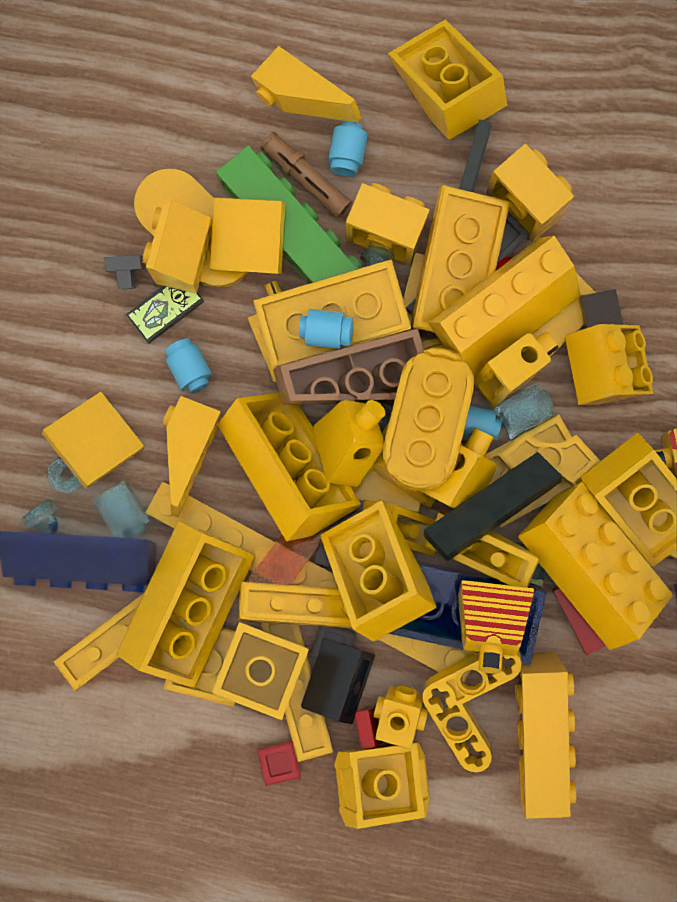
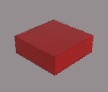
[355,706,383,749]
[257,741,301,786]

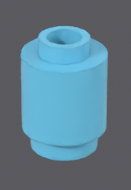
[328,121,368,177]
[299,309,354,349]
[165,338,213,394]
[462,405,502,441]

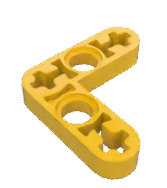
[422,651,522,772]

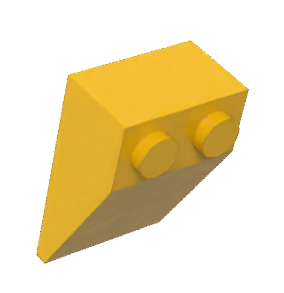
[388,19,508,141]
[580,432,677,568]
[320,500,437,642]

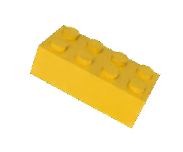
[518,482,673,650]

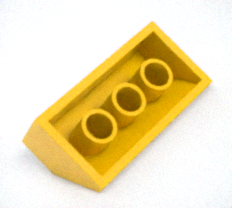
[428,236,581,378]
[217,392,361,542]
[116,520,255,688]

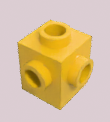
[373,685,428,749]

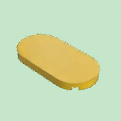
[134,169,248,287]
[383,348,474,491]

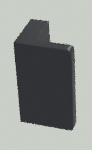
[301,639,375,724]

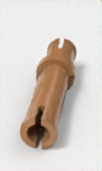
[260,132,352,218]

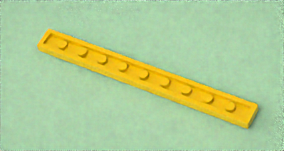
[145,481,479,682]

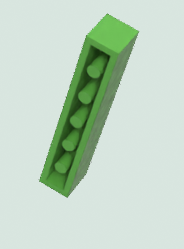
[216,145,363,284]

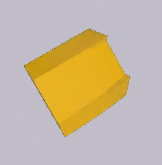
[334,742,430,829]

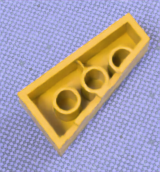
[514,652,576,819]

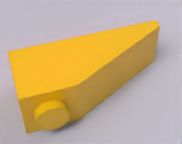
[251,46,362,123]
[163,396,221,518]
[425,510,540,588]

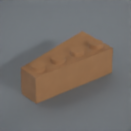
[273,328,424,405]

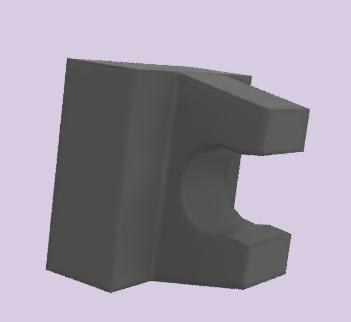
[104,254,145,290]

